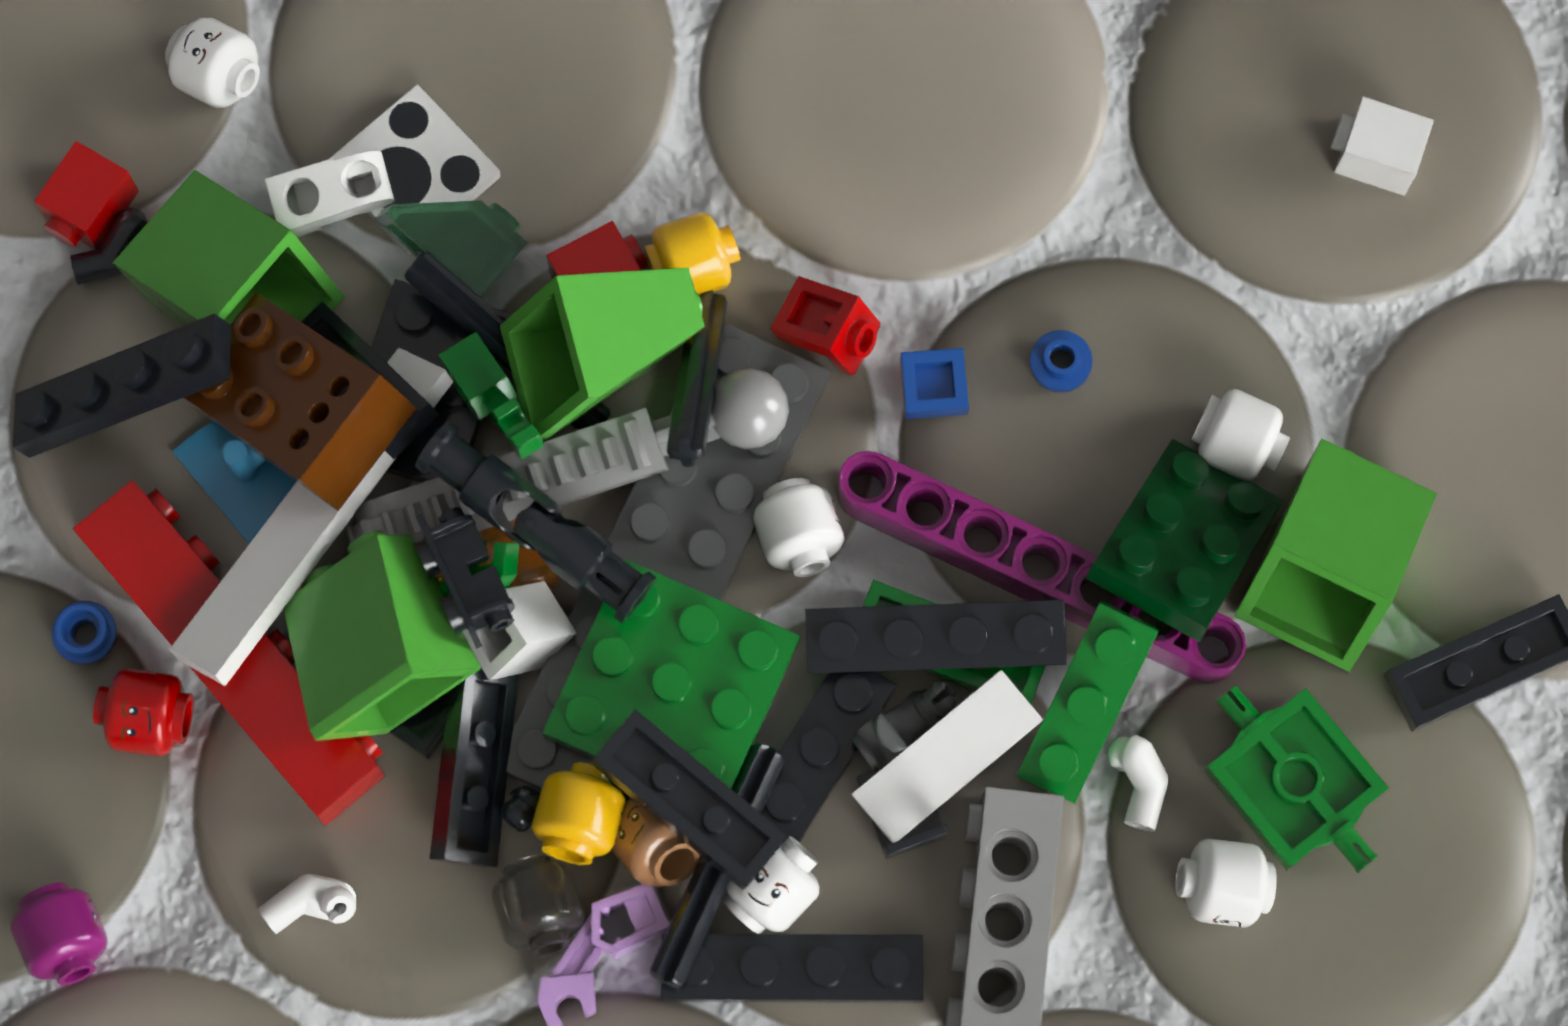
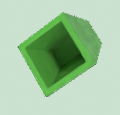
[113,170,345,326]
[500,267,705,442]
[1234,438,1437,672]
[283,530,482,741]

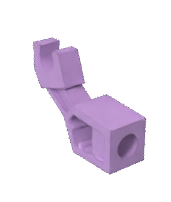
[537,884,670,1026]

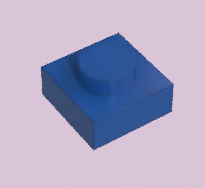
[900,348,969,420]

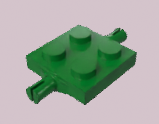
[1204,685,1389,873]

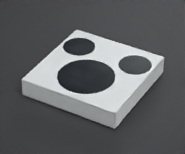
[330,84,501,256]

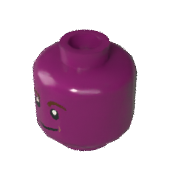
[10,882,108,986]

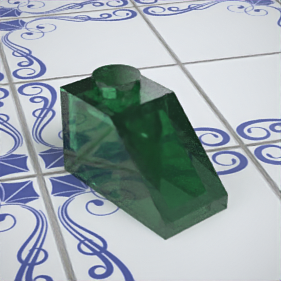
[374,200,528,297]

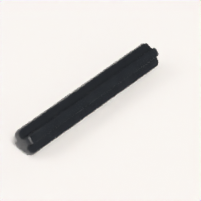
[404,252,611,430]
[666,290,728,467]
[650,743,784,988]

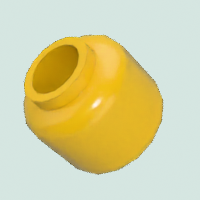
[644,212,740,296]
[531,762,626,865]

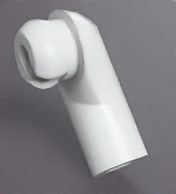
[1108,735,1168,832]
[257,874,356,934]

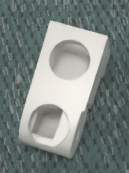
[265,151,395,237]

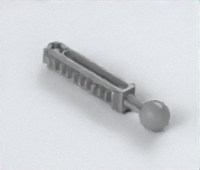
[345,368,789,544]

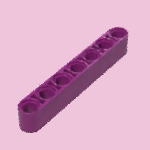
[837,451,1246,684]

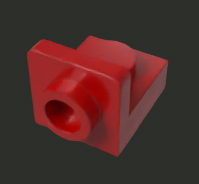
[770,276,880,375]

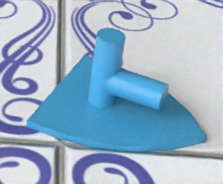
[172,422,296,544]

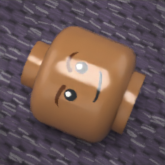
[612,798,701,888]

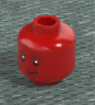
[93,668,194,757]

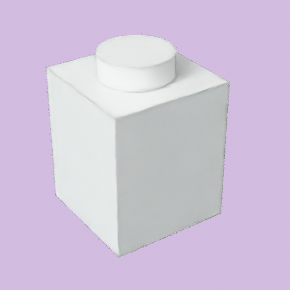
[1330,97,1434,196]
[462,581,577,681]

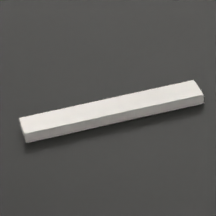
[169,348,453,686]

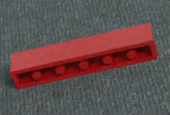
[72,479,385,826]

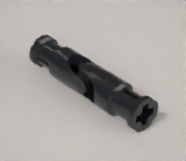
[415,421,657,624]

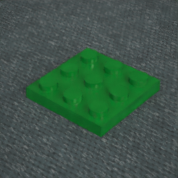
[542,559,800,789]

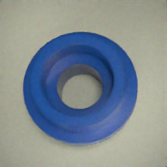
[1029,330,1093,393]
[52,601,117,665]

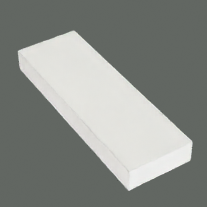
[852,670,1043,843]

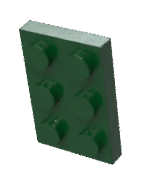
[1086,438,1283,643]

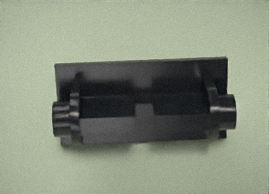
[413,507,515,649]

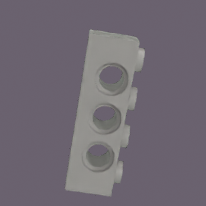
[945,787,1064,1026]

